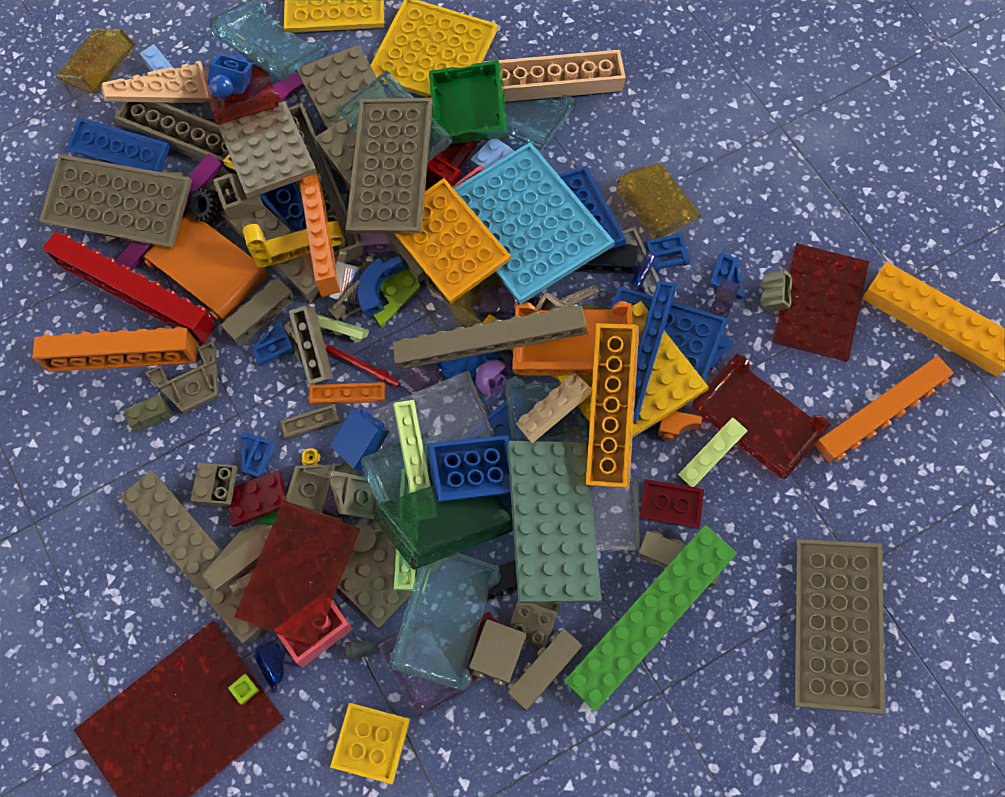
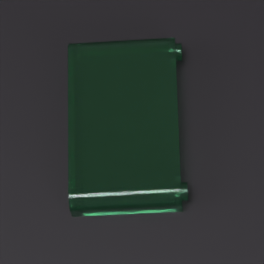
[374,485,513,570]

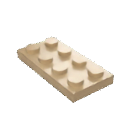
[515,373,592,443]

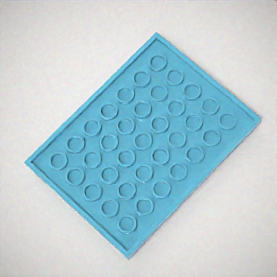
[453,142,615,305]

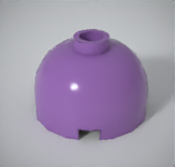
[476,359,512,398]

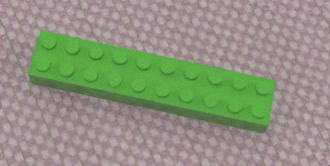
[564,525,737,711]

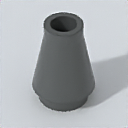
[345,640,375,661]

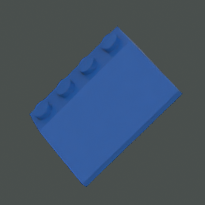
[427,435,511,502]

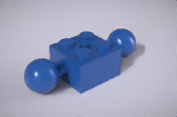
[207,53,253,99]

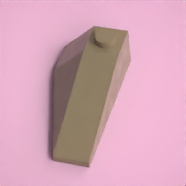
[202,523,285,591]

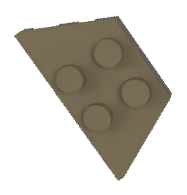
[328,470,400,520]

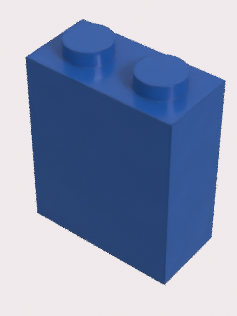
[330,407,390,470]

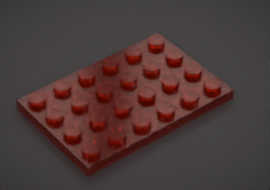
[772,243,869,362]
[234,500,360,647]

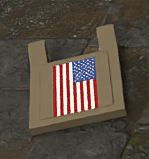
[329,249,374,305]

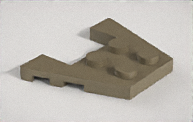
[145,341,219,414]
[286,463,356,531]

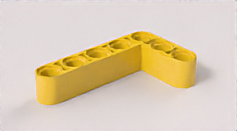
[243,221,344,267]

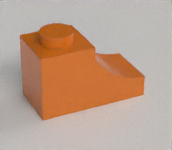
[657,411,702,441]

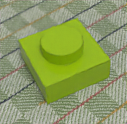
[228,674,259,705]

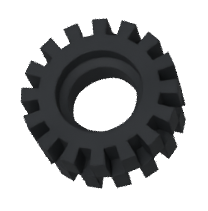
[188,188,223,222]

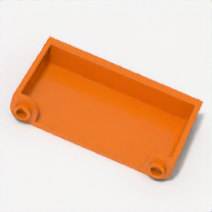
[143,211,269,322]
[512,301,632,376]

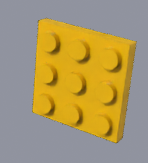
[330,703,411,784]

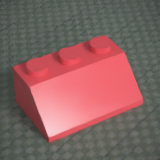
[274,592,353,668]

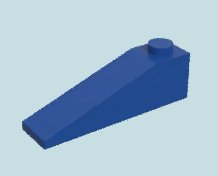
[260,182,307,233]

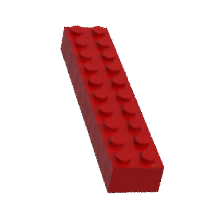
[42,231,216,344]

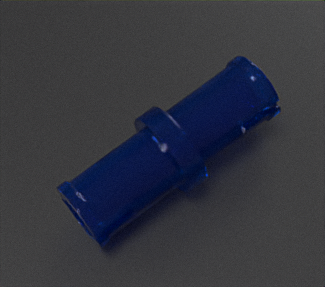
[630,251,658,289]

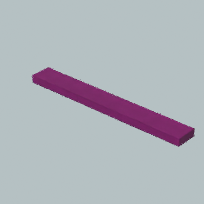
[115,153,224,271]

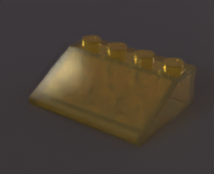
[55,28,136,94]
[616,163,701,239]

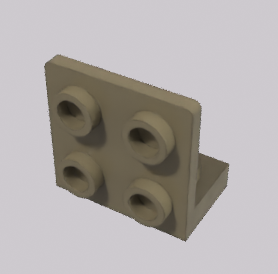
[509,602,562,648]

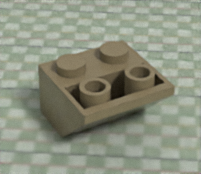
[213,173,264,220]
[191,463,238,508]

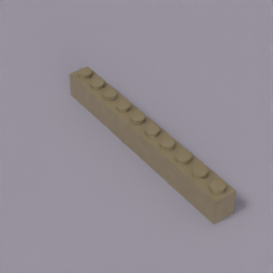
[393,305,588,370]

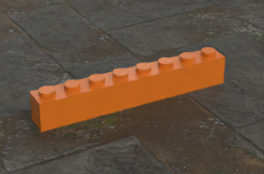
[299,174,340,297]
[814,356,954,464]

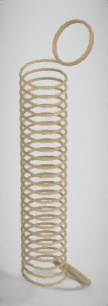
[553,285,598,309]

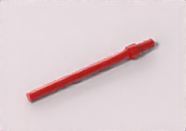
[324,343,401,387]

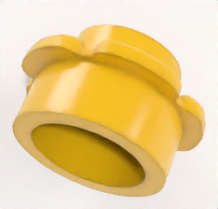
[301,448,321,465]

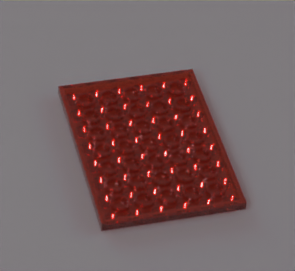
[74,621,286,797]

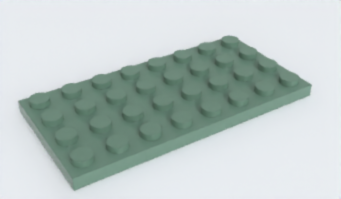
[507,441,602,603]

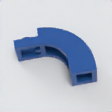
[358,256,407,318]

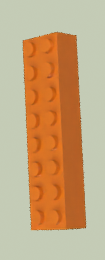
[32,327,198,372]

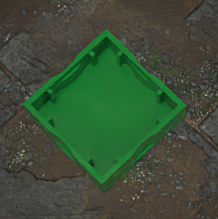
[429,60,508,146]

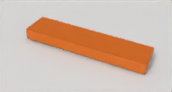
[309,382,386,405]

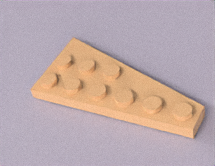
[101,61,212,103]

